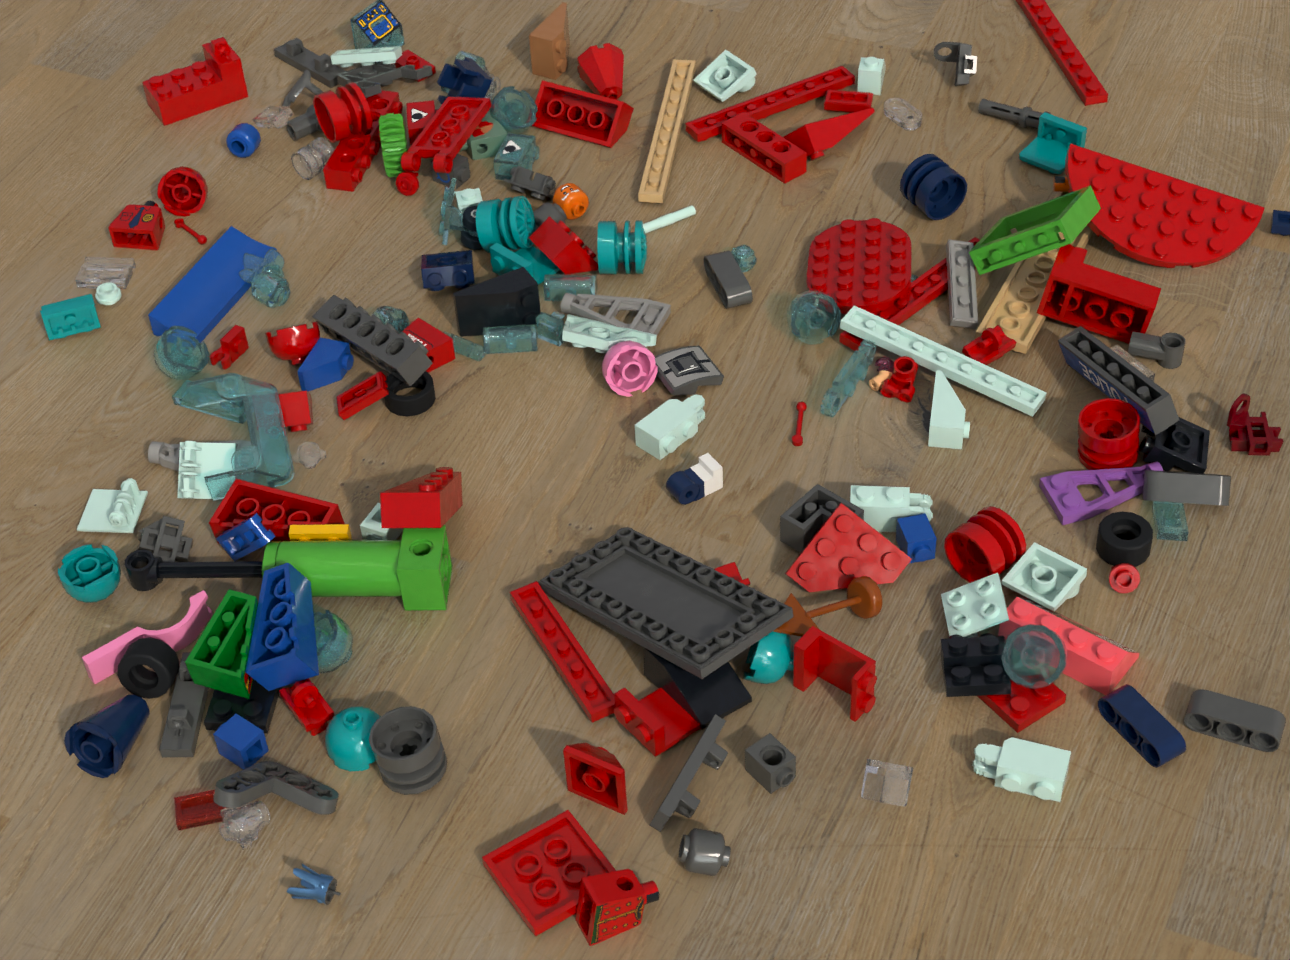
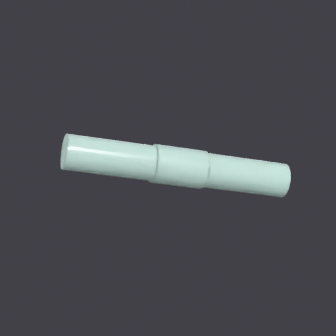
[643,205,696,233]

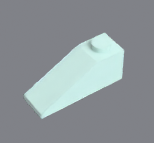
[928,370,970,449]

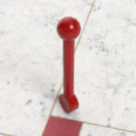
[174,218,207,245]
[792,401,807,446]

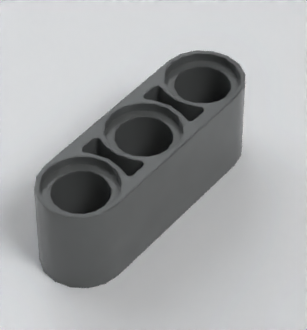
[704,250,753,309]
[1142,470,1231,506]
[1184,689,1286,752]

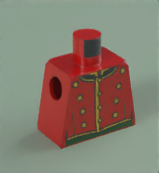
[575,869,659,946]

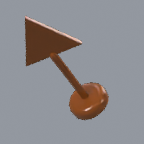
[773,576,882,637]

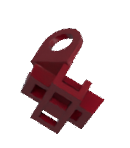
[1227,393,1284,456]

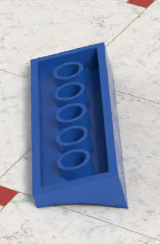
[148,226,278,347]

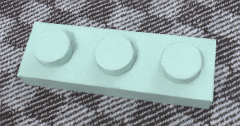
[331,46,402,67]

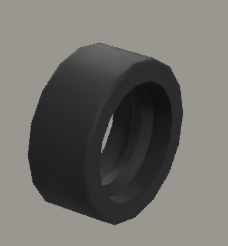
[384,371,436,417]

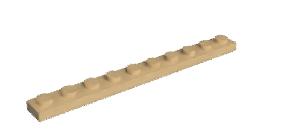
[638,59,696,203]

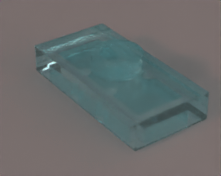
[1152,501,1189,541]

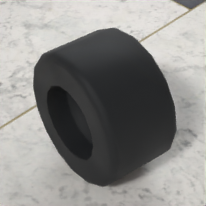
[1096,511,1153,567]
[117,638,180,699]

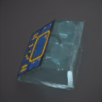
[350,0,405,64]

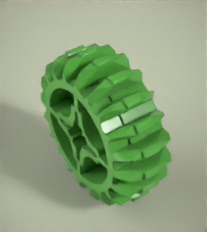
[379,113,408,178]

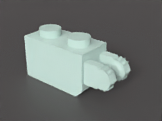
[635,394,705,460]
[850,485,933,532]
[972,737,1071,802]

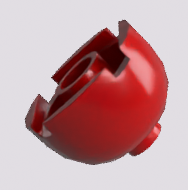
[157,166,208,217]
[265,322,320,365]

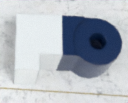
[666,453,723,505]

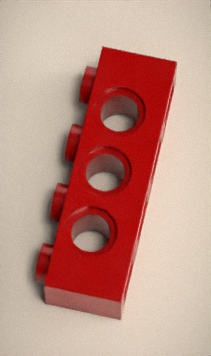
[722,112,807,184]

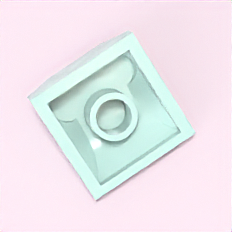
[693,50,757,102]
[1001,542,1087,611]

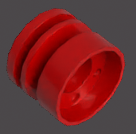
[313,82,372,143]
[1078,398,1140,470]
[944,506,1026,583]

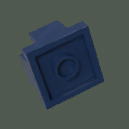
[437,57,493,104]

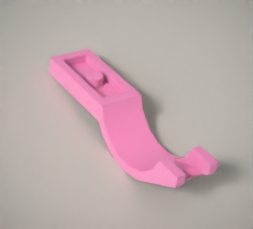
[82,590,213,684]

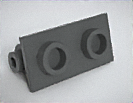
[503,166,556,200]

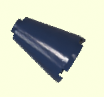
[64,694,150,778]

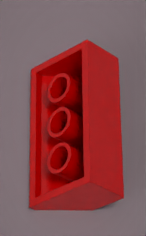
[528,80,634,148]

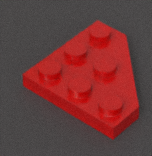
[784,503,912,593]

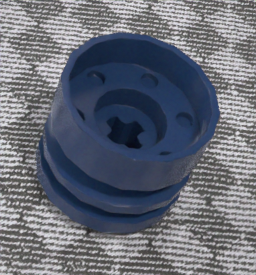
[900,154,967,220]

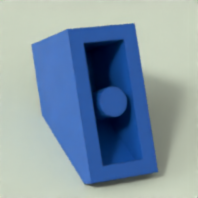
[297,337,354,391]

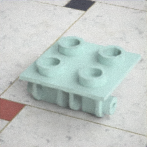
[177,441,236,499]
[77,478,148,533]
[941,572,1009,638]

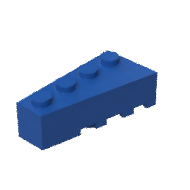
[245,562,319,691]

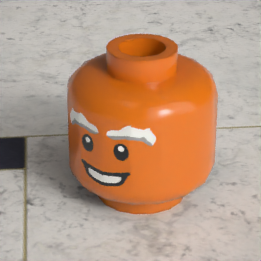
[552,183,589,220]

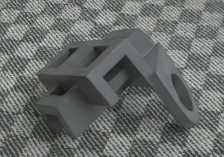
[934,42,977,86]
[136,516,193,562]

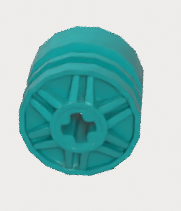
[476,196,535,253]
[597,220,647,275]

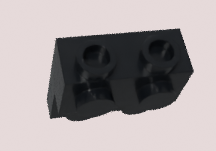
[1139,417,1210,474]
[941,633,1011,697]

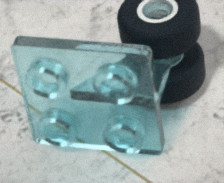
[438,178,483,250]

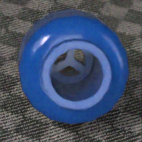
[226,123,261,158]

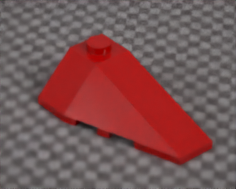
[783,108,875,161]

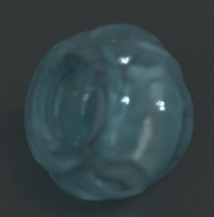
[731,245,757,272]

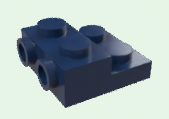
[421,250,475,291]

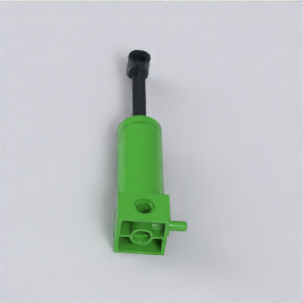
[124,525,453,611]

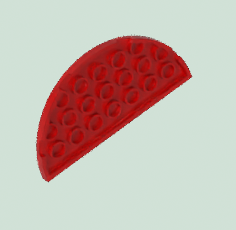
[1065,143,1265,268]

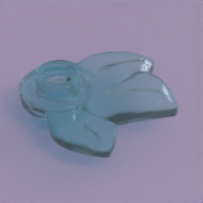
[239,248,285,288]

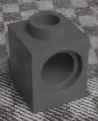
[745,733,796,794]

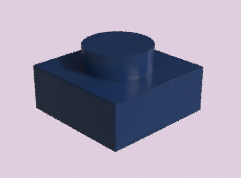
[1271,210,1290,236]

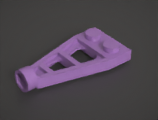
[1039,462,1163,525]

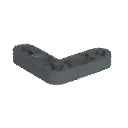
[213,761,339,815]

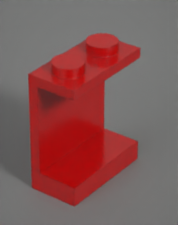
[793,626,877,722]

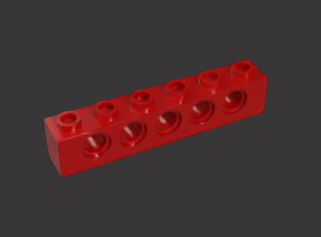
[323,90,403,192]

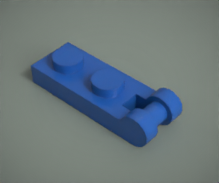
[216,513,275,561]

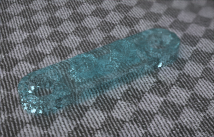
[820,340,876,417]

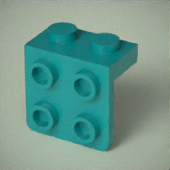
[1019,112,1087,174]
[490,243,560,285]

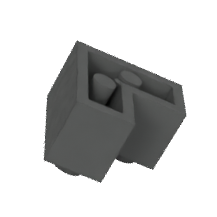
[780,484,864,553]

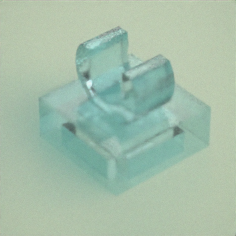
[536,311,565,346]

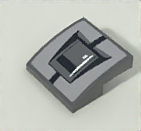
[654,346,724,395]

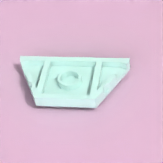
[562,314,657,353]

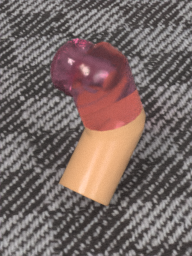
[869,356,894,391]

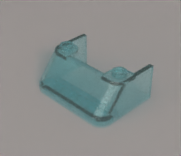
[186,373,295,501]

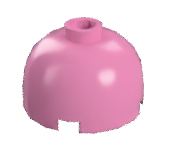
[602,340,658,397]

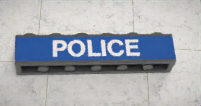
[1058,326,1179,435]

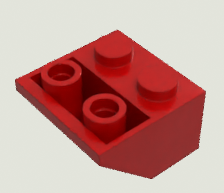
[529,216,598,275]

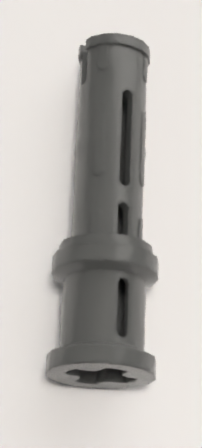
[978,98,1051,129]

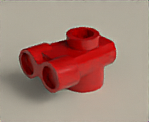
[880,356,918,403]

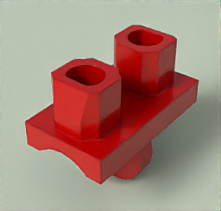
[962,325,1017,365]
[279,678,335,736]

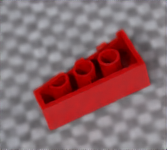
[380,467,463,528]
[209,479,345,545]

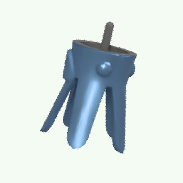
[287,863,341,905]

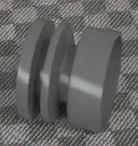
[369,706,447,795]

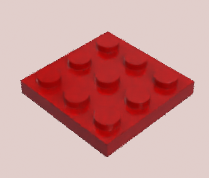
[482,810,616,937]

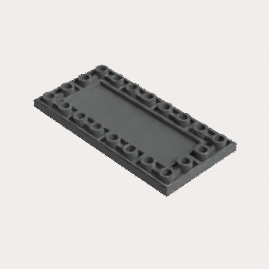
[538,527,794,679]

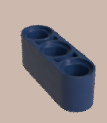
[1098,684,1186,768]

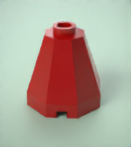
[577,43,624,100]

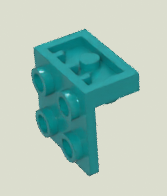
[40,294,101,341]

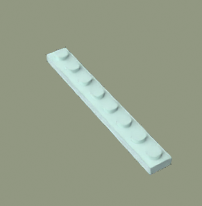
[840,305,1047,417]

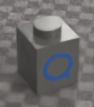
[431,154,470,190]

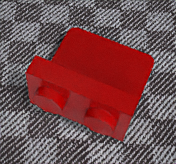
[614,687,701,757]

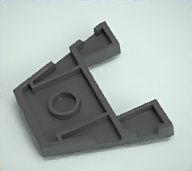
[337,63,432,98]

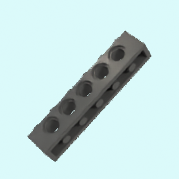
[312,295,433,386]

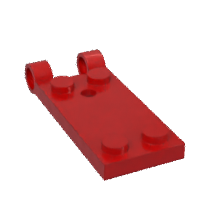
[401,97,492,173]

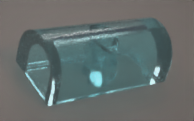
[544,274,598,301]
[483,324,538,354]

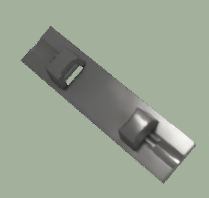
[274,38,346,88]
[159,652,209,758]
[649,714,728,832]

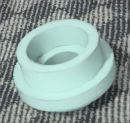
[95,282,122,305]

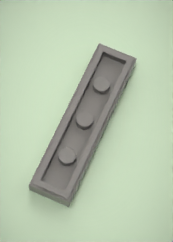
[946,239,978,329]

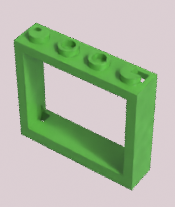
[969,185,1101,275]

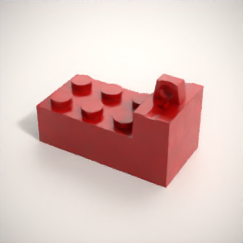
[142,37,248,126]
[1037,244,1161,344]

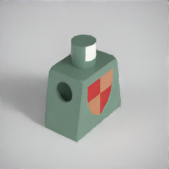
[459,111,509,160]

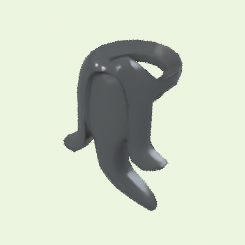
[282,70,323,115]

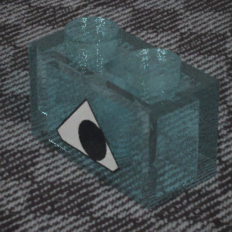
[493,133,539,180]

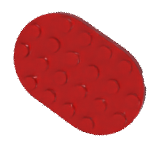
[807,218,912,315]

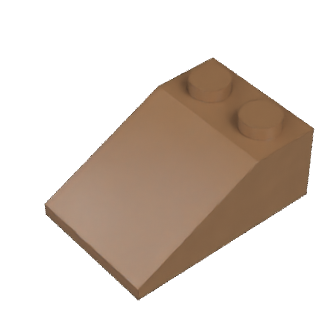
[529,2,570,80]

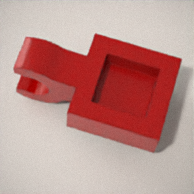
[210,325,249,370]

